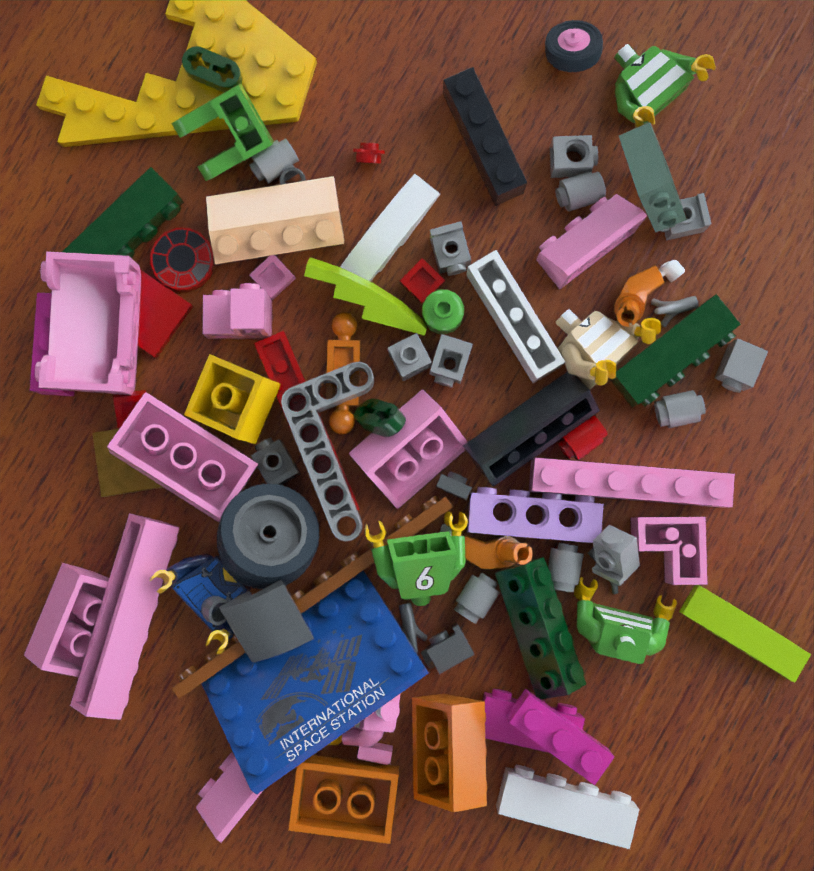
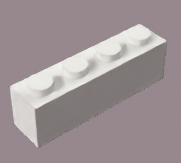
[466,250,565,383]
[496,765,639,849]

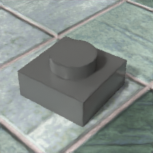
[436,471,472,500]

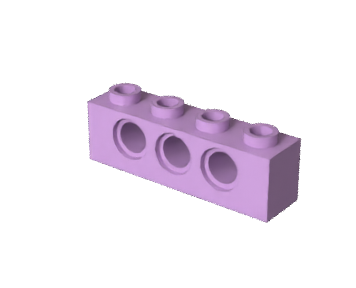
[467,487,604,543]

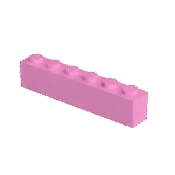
[529,458,735,508]
[70,513,179,720]

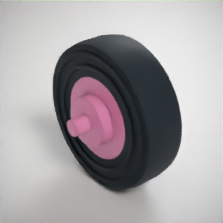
[545,20,603,72]

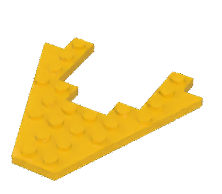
[36,0,317,147]

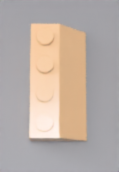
[206,176,345,264]

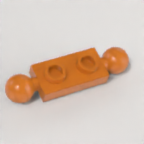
[326,312,361,434]

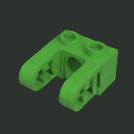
[171,83,274,181]

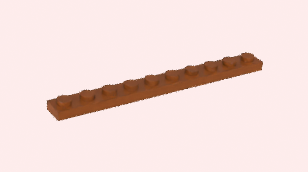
[172,495,453,699]

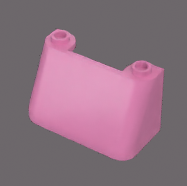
[35,252,141,395]

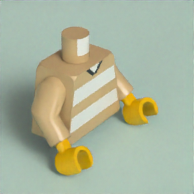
[556,309,661,389]

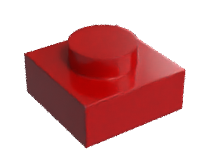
[400,258,445,305]
[113,390,147,428]

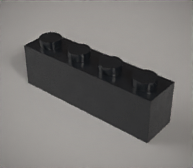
[443,67,527,206]
[463,371,600,487]

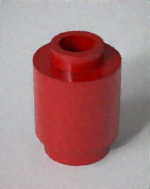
[557,415,608,461]

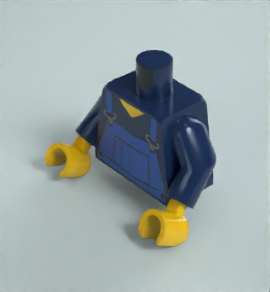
[149,553,251,654]

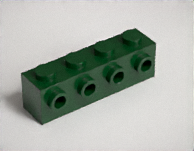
[495,557,586,700]

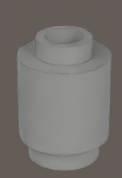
[249,138,299,184]
[555,171,606,212]
[654,390,706,428]
[548,543,584,592]
[454,573,500,624]

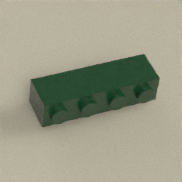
[62,167,184,258]
[609,294,741,408]

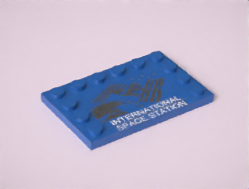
[201,570,429,794]

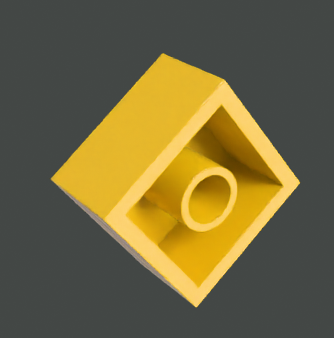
[184,354,281,444]

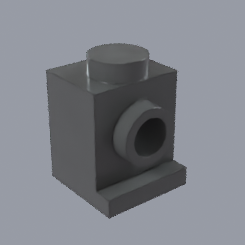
[251,437,301,485]
[421,622,475,674]

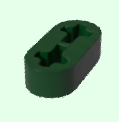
[182,46,243,92]
[354,398,406,437]

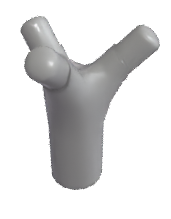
[651,296,699,327]

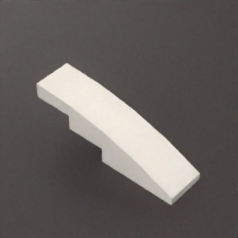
[340,174,440,282]

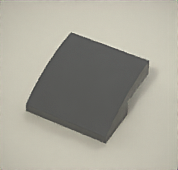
[220,579,314,662]

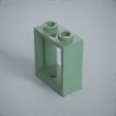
[619,122,687,232]

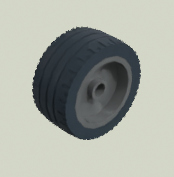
[217,483,319,590]

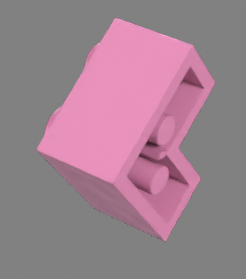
[203,283,272,339]
[631,517,707,585]

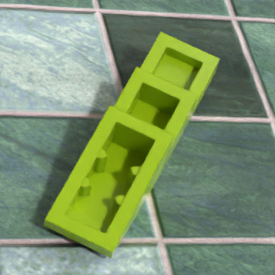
[304,257,427,336]
[679,585,811,683]

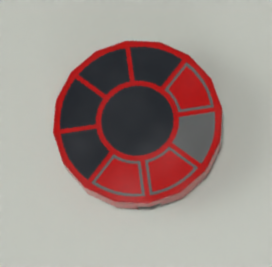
[150,227,215,292]

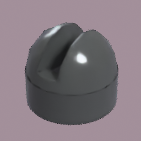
[280,167,306,185]
[201,596,228,625]

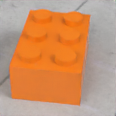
[412,694,487,812]
[288,755,399,844]

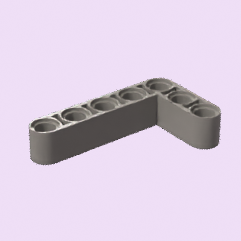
[281,362,374,541]

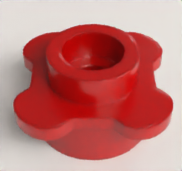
[353,142,385,164]

